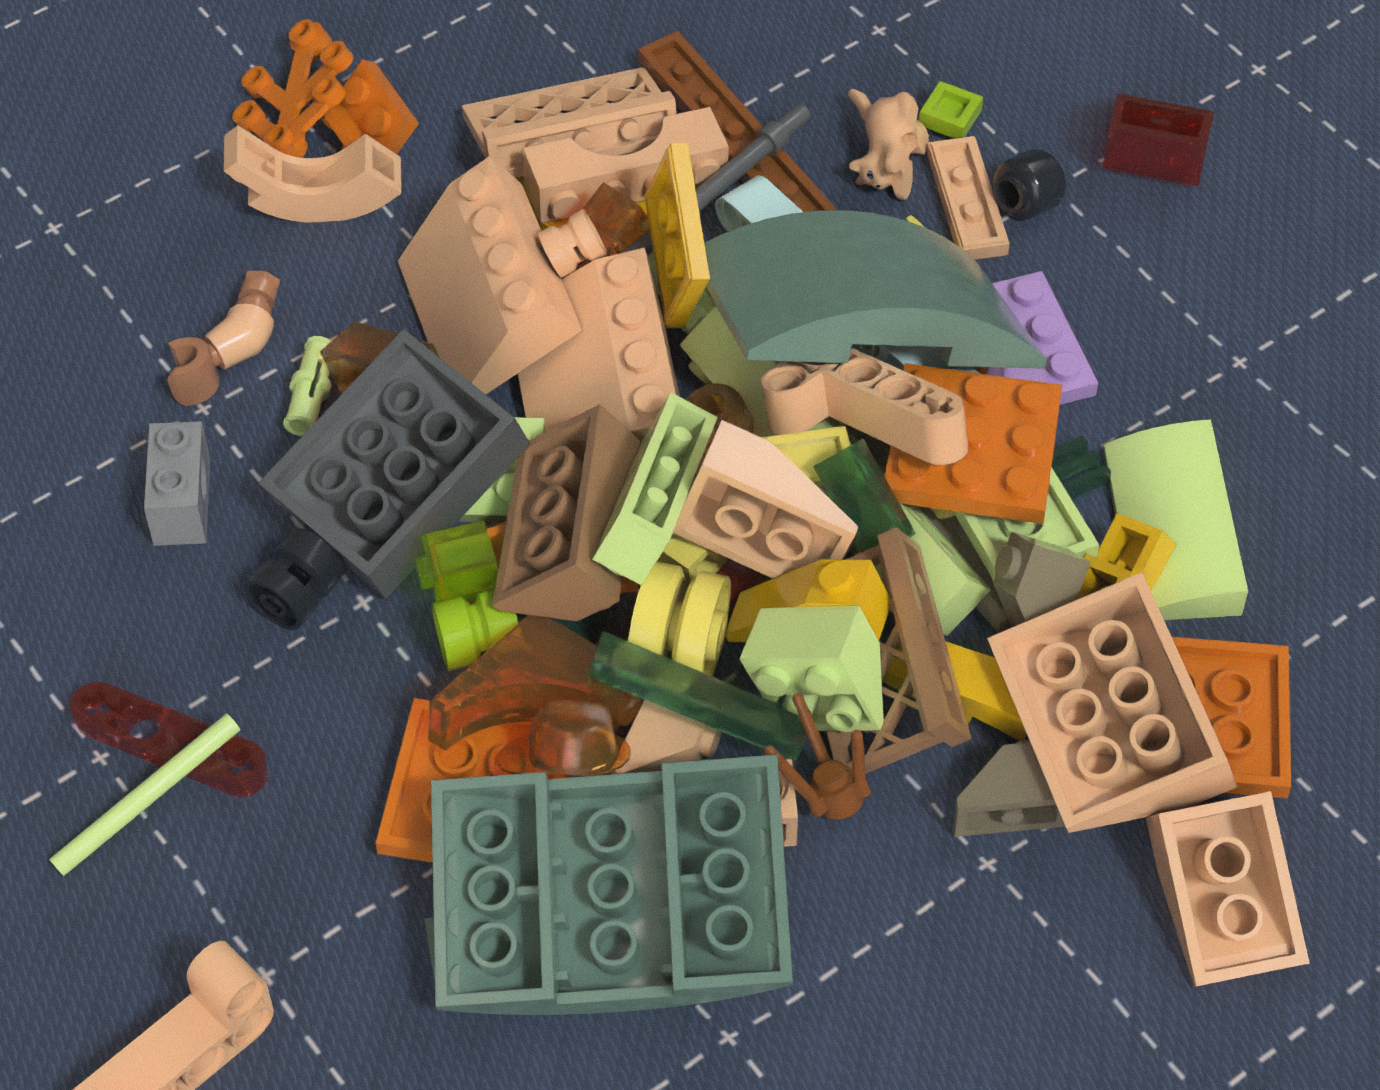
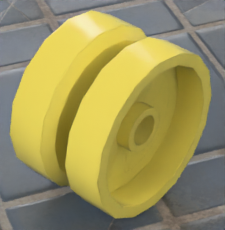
[626,561,731,695]

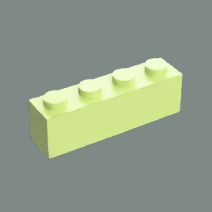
[592,392,718,586]

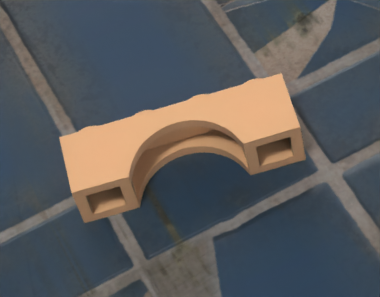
[523,107,729,223]

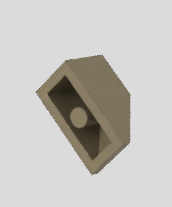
[993,532,1090,627]
[953,739,1065,837]

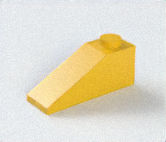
[725,559,892,642]

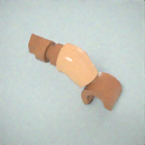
[167,271,280,406]

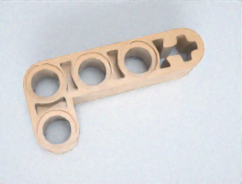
[761,348,969,465]
[73,941,274,1090]

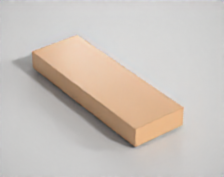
[927,136,1010,260]

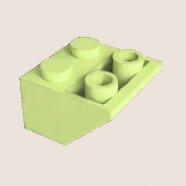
[740,606,884,732]

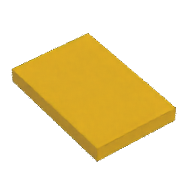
[644,143,710,328]

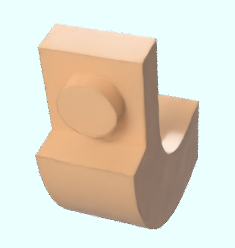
[224,125,401,223]

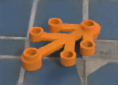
[232,19,354,158]

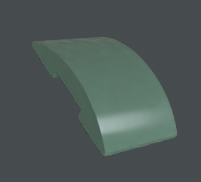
[704,210,1047,369]
[431,755,793,1015]

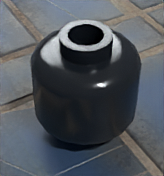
[993,149,1066,220]

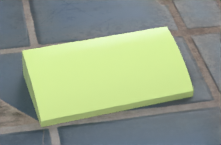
[1103,419,1248,620]

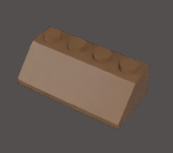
[492,404,641,621]

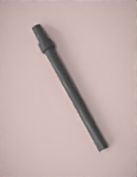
[619,104,811,256]

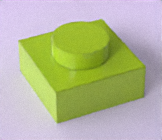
[919,81,983,139]

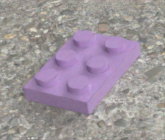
[986,271,1098,405]

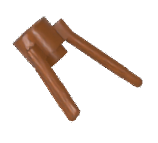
[764,693,871,820]

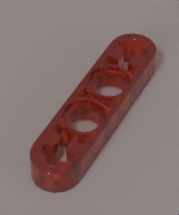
[70,682,268,797]

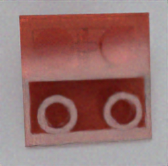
[1103,93,1215,186]

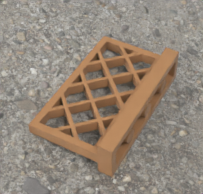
[827,527,972,774]

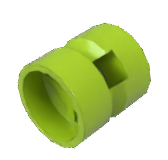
[431,588,523,672]

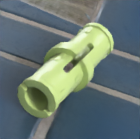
[283,336,337,436]

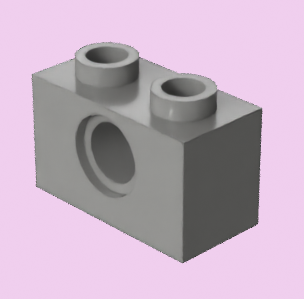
[144,421,210,546]

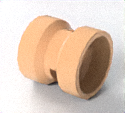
[538,209,607,278]

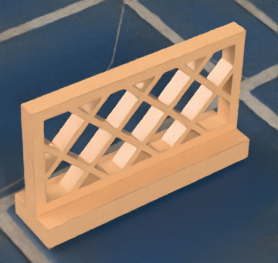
[462,67,677,178]

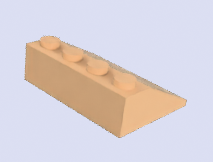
[398,156,582,394]
[518,247,680,445]
[987,572,1237,833]

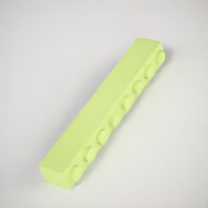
[680,305,991,636]

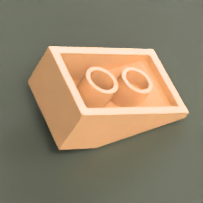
[673,420,858,579]
[1146,791,1309,986]

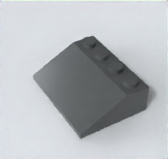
[259,329,530,599]

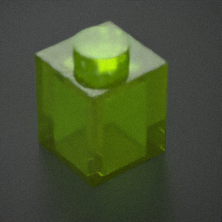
[414,520,498,602]

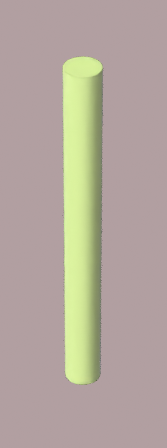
[49,713,241,876]

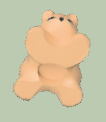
[848,89,929,200]

